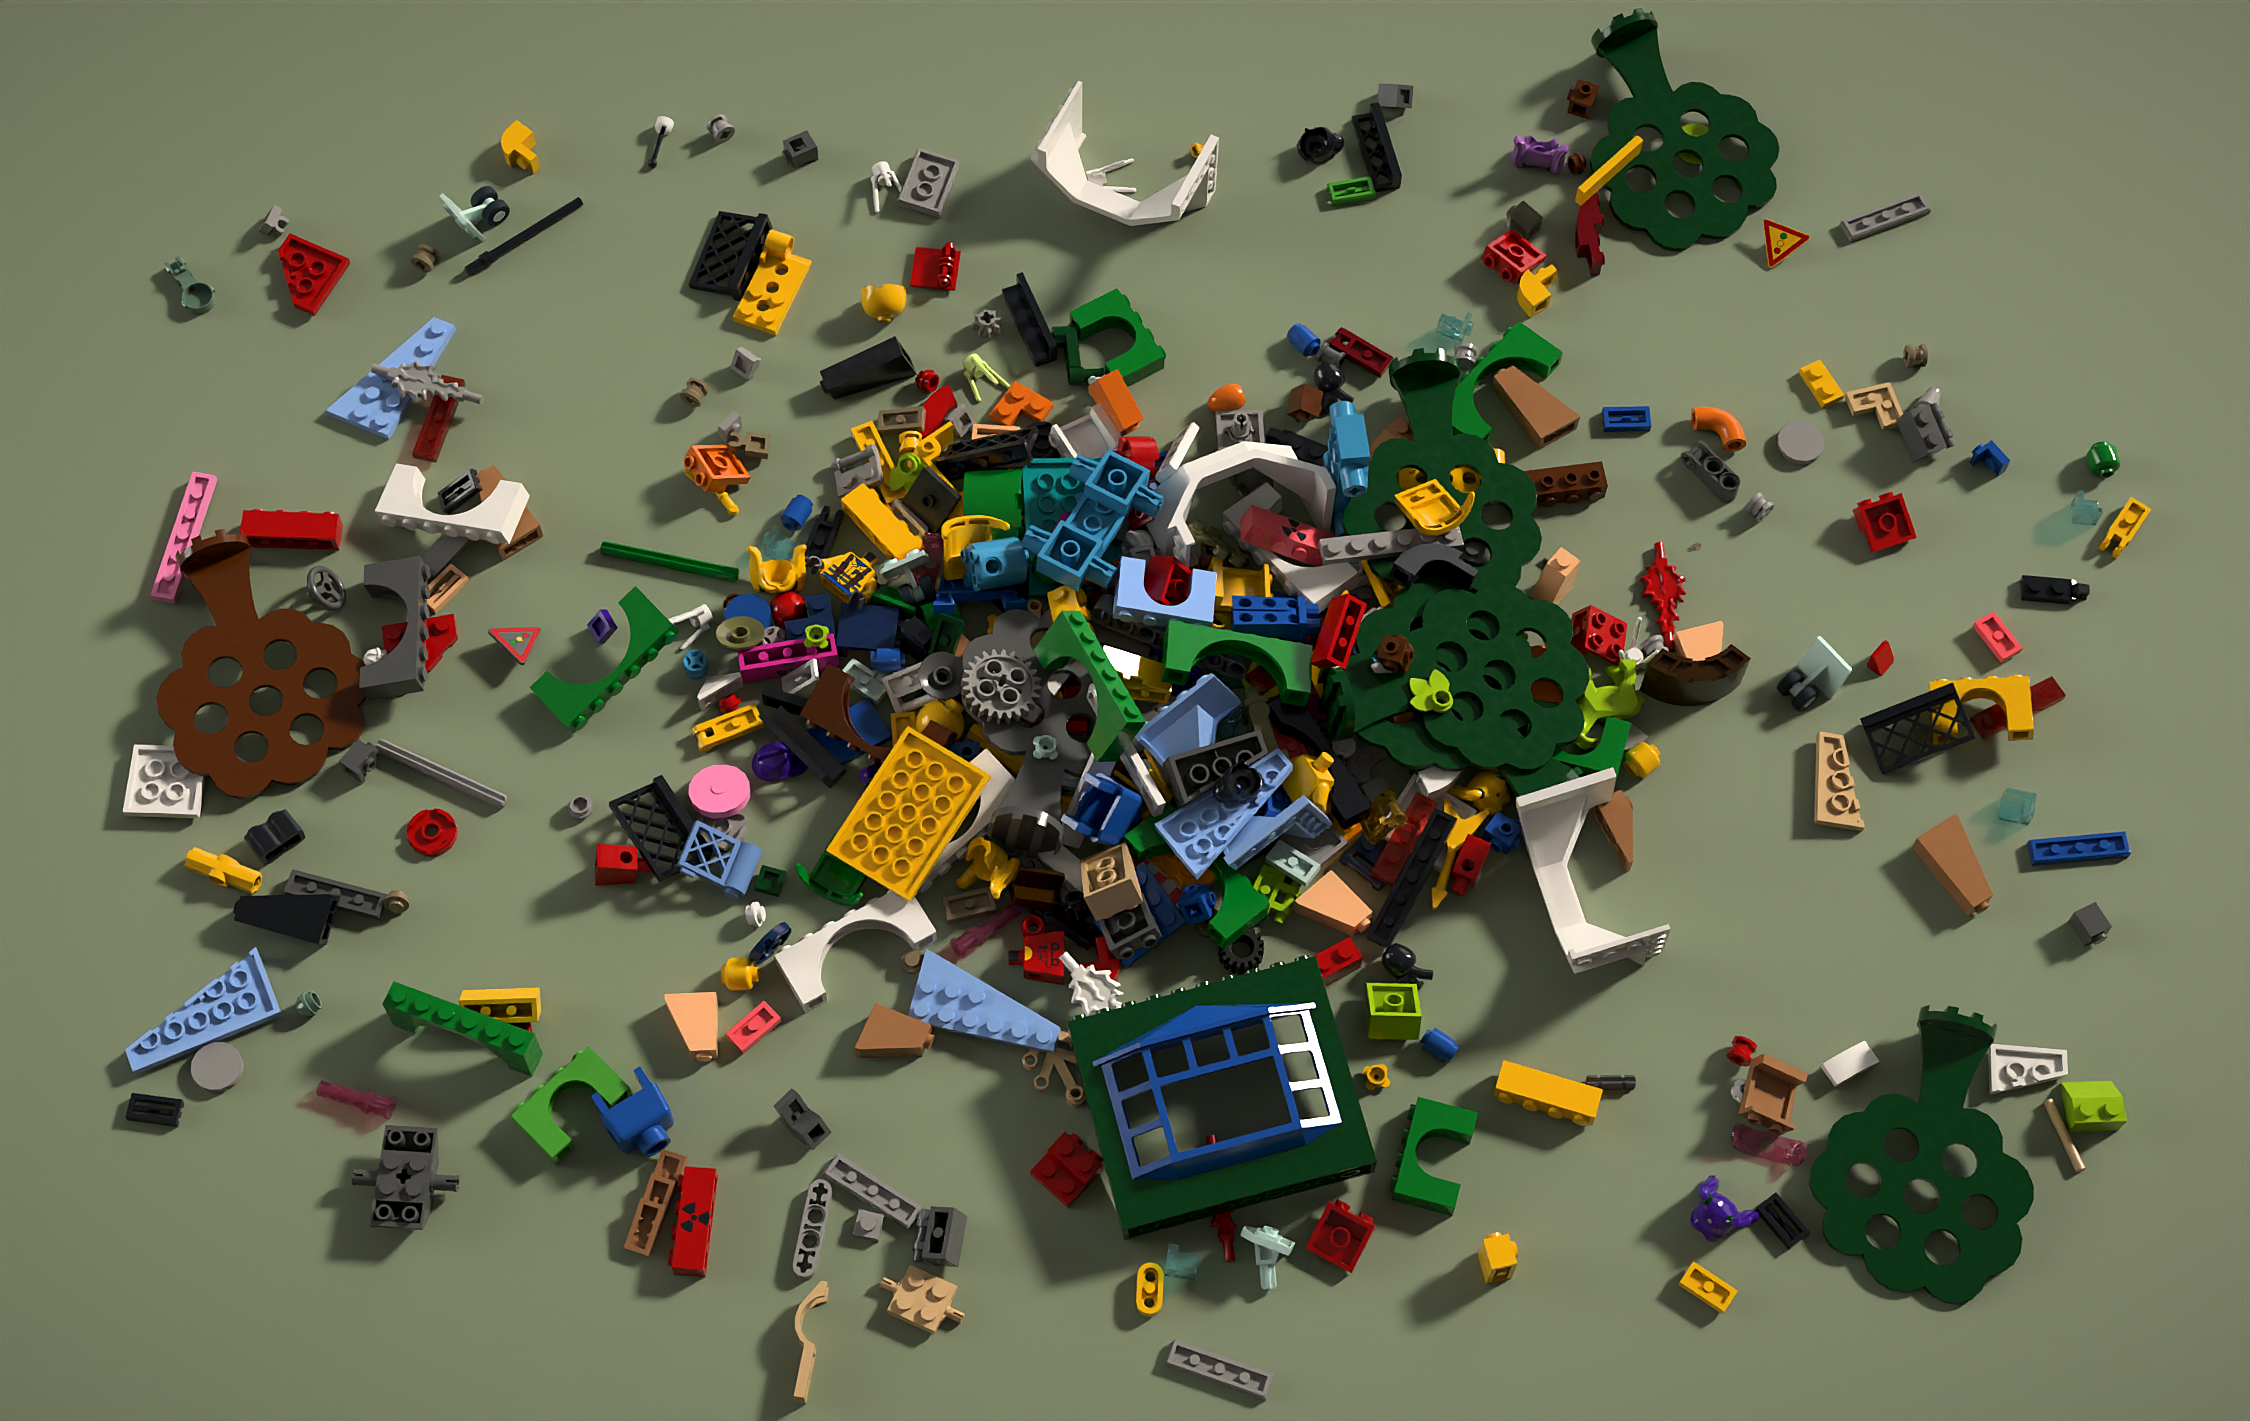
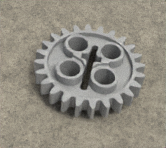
[961,649,1042,724]

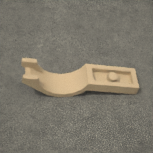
[794,1281,829,1404]

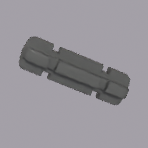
[1585,1075,1636,1090]

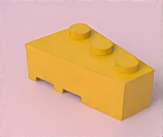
[1103,645,1172,704]

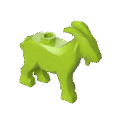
[1572,659,1645,750]

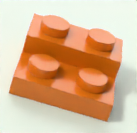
[684,444,751,492]

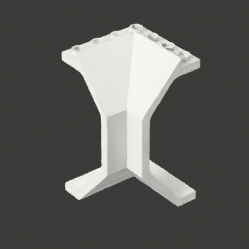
[1030,81,1219,226]
[1146,441,1336,568]
[1516,767,1670,974]

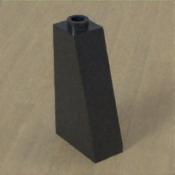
[820,336,917,400]
[233,894,340,944]

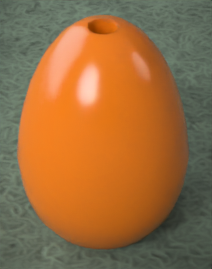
[1207,384,1246,413]

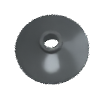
[918,652,963,700]

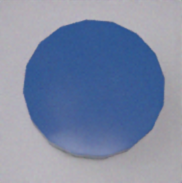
[723,593,772,628]

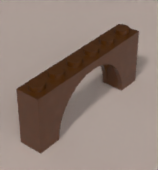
[800,663,958,764]

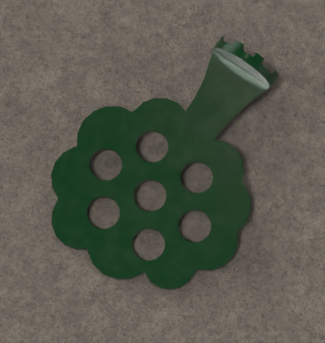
[1590,8,1780,251]
[1342,348,1542,593]
[1317,583,1590,772]
[1345,583,1587,797]
[1809,1005,2034,1304]

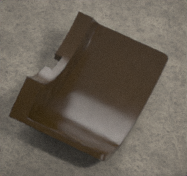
[1640,644,1751,706]

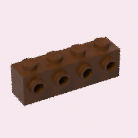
[1524,461,1608,506]

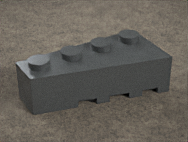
[1162,730,1268,809]

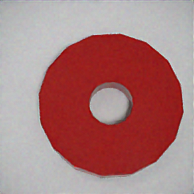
[407,808,458,857]

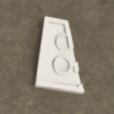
[1988,1044,2068,1095]

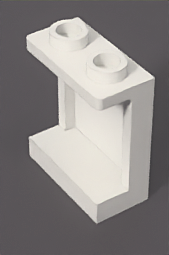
[1049,404,1122,458]

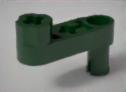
[1051,326,1105,385]

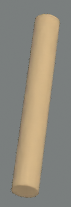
[2043,1098,2086,1173]

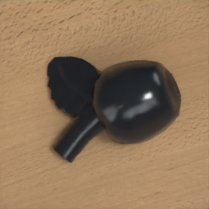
[1314,362,1355,417]
[1381,943,1433,989]

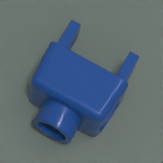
[1061,772,1143,847]
[591,1066,674,1157]

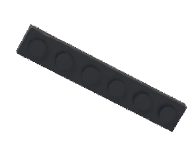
[1367,808,1457,949]

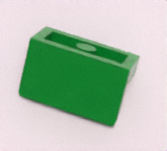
[871,584,926,620]

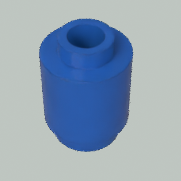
[1287,323,1321,357]
[780,495,813,531]
[871,647,906,673]
[1420,1028,1460,1063]

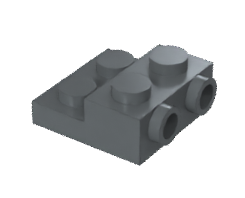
[1099,892,1162,960]

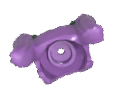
[1511,135,1569,175]

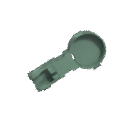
[164,256,216,315]

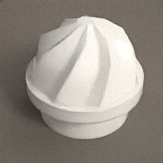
[363,647,387,666]

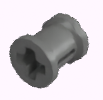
[1315,342,1346,368]

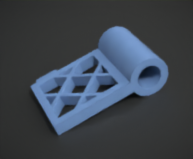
[677,820,762,900]

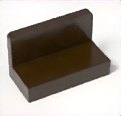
[1009,866,1065,912]

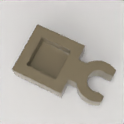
[728,432,770,459]

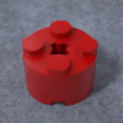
[1113,436,1159,483]

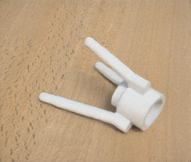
[1086,158,1136,192]
[870,162,902,213]
[669,604,713,650]
[1619,617,1659,670]

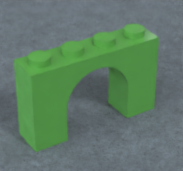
[511,1046,633,1165]

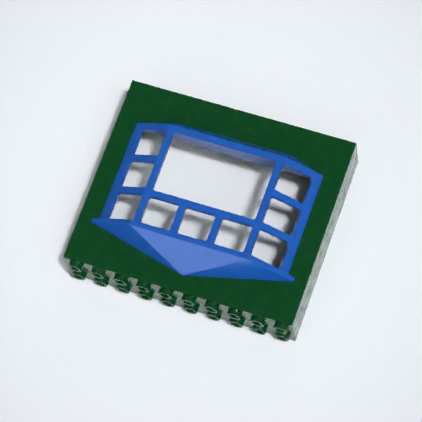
[1067,955,1377,1240]

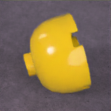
[861,284,906,323]

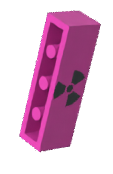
[737,633,839,683]

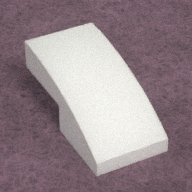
[1820,1041,1880,1087]

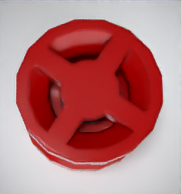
[1726,1036,1757,1067]

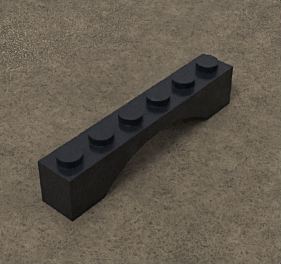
[1268,697,1372,831]

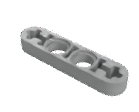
[793,1179,832,1280]

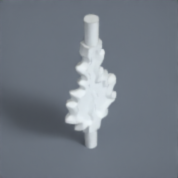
[1059,951,1124,1017]

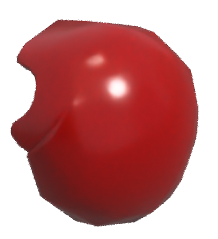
[770,591,807,629]

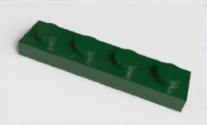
[915,613,965,709]

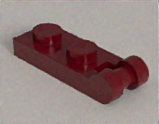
[1328,327,1394,378]

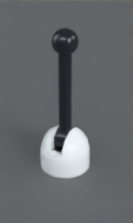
[648,116,674,168]

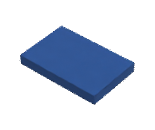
[806,698,892,766]

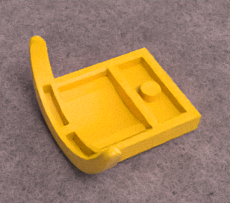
[1394,479,1475,537]
[941,515,1010,580]

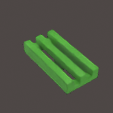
[1326,176,1376,206]

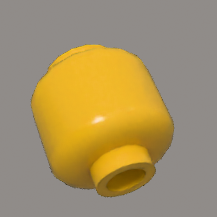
[1623,742,1661,778]
[721,958,759,991]

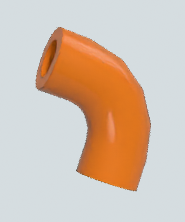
[1691,407,1746,452]

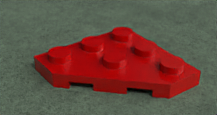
[278,233,351,316]
[381,614,458,672]

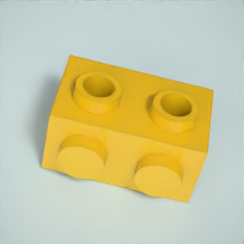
[1478,1232,1518,1284]

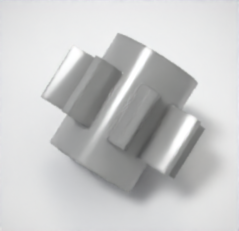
[973,309,1002,339]

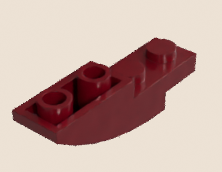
[1575,194,1605,276]

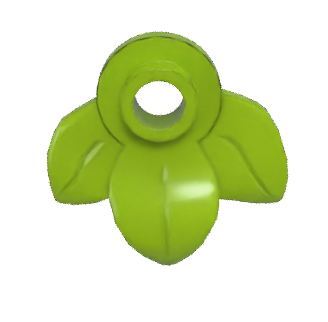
[889,453,926,492]
[1409,669,1453,713]

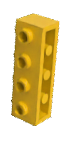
[841,483,925,574]
[1493,1060,1603,1126]

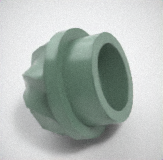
[295,991,322,1017]

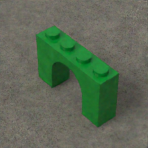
[1070,288,1166,387]
[1525,699,1631,784]
[1389,1097,1478,1216]

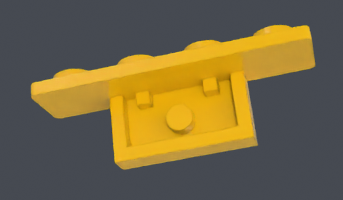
[1047,585,1095,634]

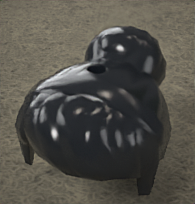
[1296,126,1344,163]
[1213,760,1265,803]

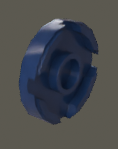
[749,922,792,964]

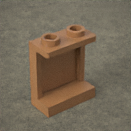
[1738,1054,1808,1135]

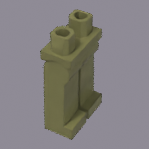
[1242,686,1289,760]

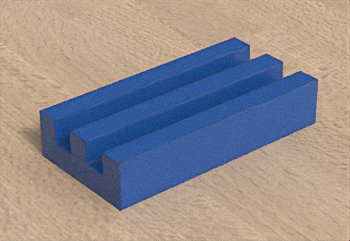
[1602,406,1651,432]

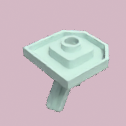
[1240,1225,1296,1290]

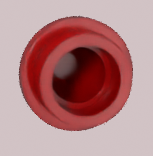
[915,369,939,392]

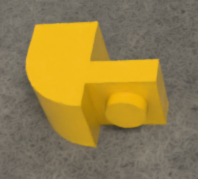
[501,120,540,174]
[1517,264,1558,318]

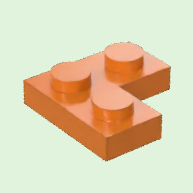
[989,381,1054,426]

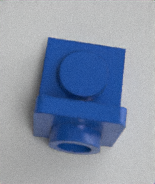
[1969,440,2010,476]

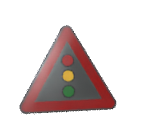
[488,627,541,665]

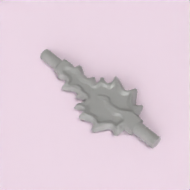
[371,360,484,405]

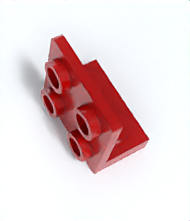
[1570,605,1627,666]

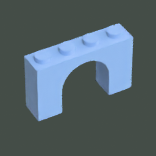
[1112,556,1217,627]

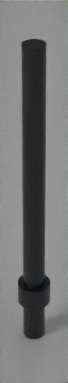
[464,197,583,275]

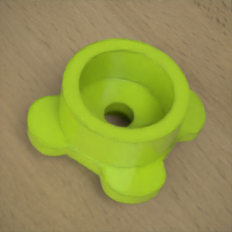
[804,625,829,649]

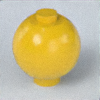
[916,698,965,742]

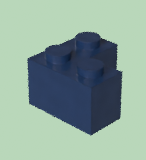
[784,593,837,644]

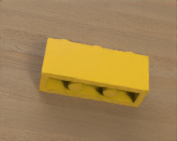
[459,988,541,1023]

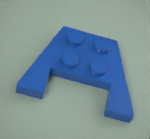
[933,573,1027,614]

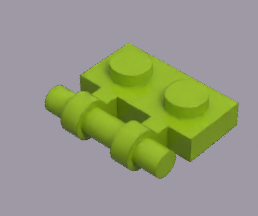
[1253,864,1301,926]

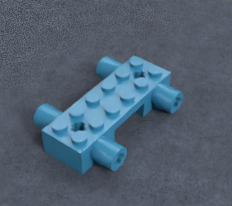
[1323,401,1370,537]
[1021,449,1164,592]

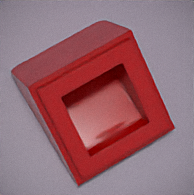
[1867,640,1894,676]

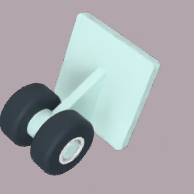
[440,186,510,242]
[880,549,937,610]
[1777,636,1852,712]

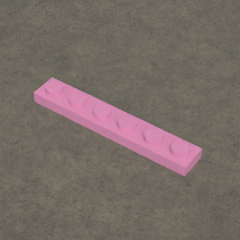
[150,472,217,604]

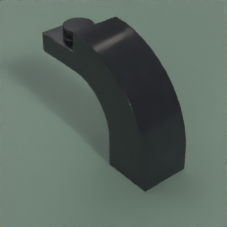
[1388,543,1479,591]

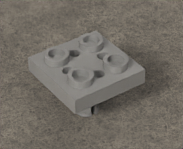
[1215,409,1265,451]

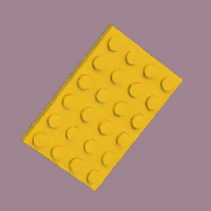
[826,726,992,903]

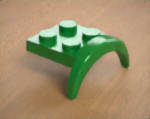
[795,833,867,906]

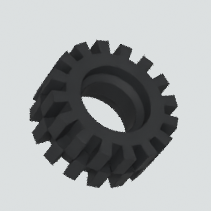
[1218,928,1264,975]

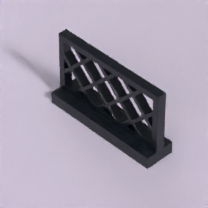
[688,211,773,301]
[935,426,1039,481]
[1860,682,1976,774]
[609,775,713,882]

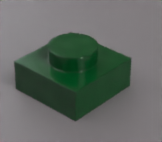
[754,865,787,897]

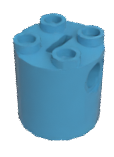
[960,537,1031,592]

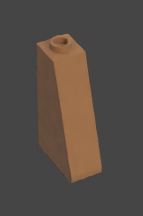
[1491,366,1580,450]
[476,465,543,561]
[1912,813,1993,916]

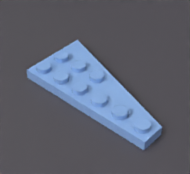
[325,317,456,440]
[1155,748,1293,880]
[125,947,282,1075]
[908,948,1061,1054]

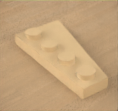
[1814,731,1865,832]

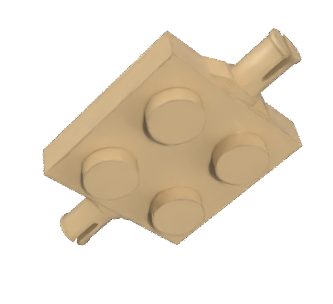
[880,1265,965,1335]

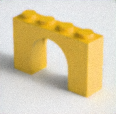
[1929,675,2034,745]

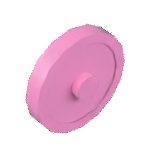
[688,765,750,819]

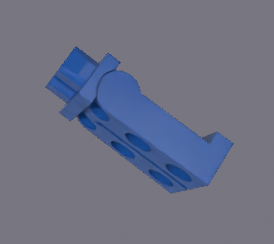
[1231,595,1320,643]

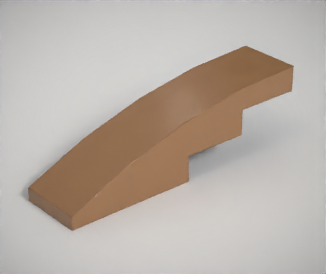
[624,1149,688,1256]

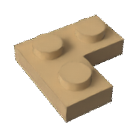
[1845,382,1903,431]

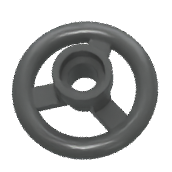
[307,566,346,610]

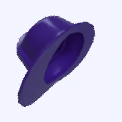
[752,742,808,781]

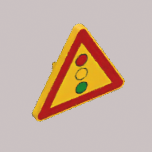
[1763,219,1810,268]

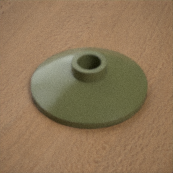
[716,616,765,650]

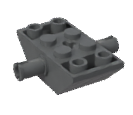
[352,1125,460,1230]

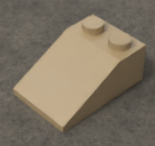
[1080,841,1143,921]

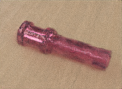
[950,902,1022,958]
[316,1080,396,1119]

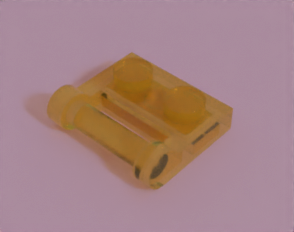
[1360,789,1407,845]

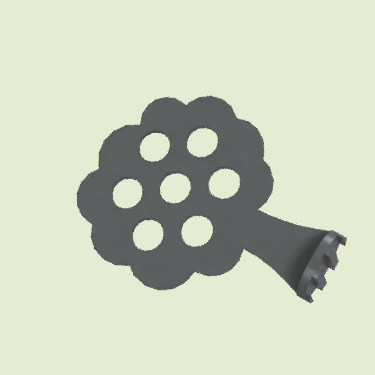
[962,609,1160,858]

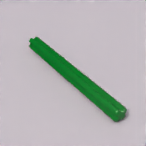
[600,541,740,582]

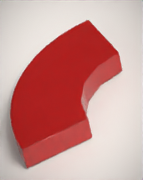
[920,385,957,440]

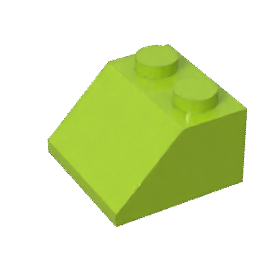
[1366,983,1422,1040]
[2060,1081,2127,1133]

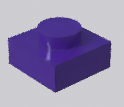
[587,609,618,643]

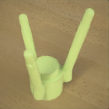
[963,354,1011,402]

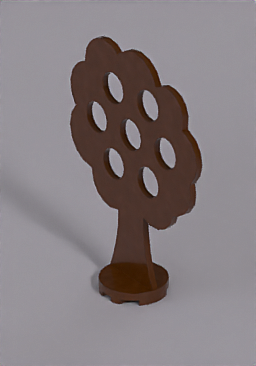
[156,529,367,799]

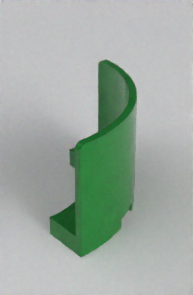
[963,469,1026,550]

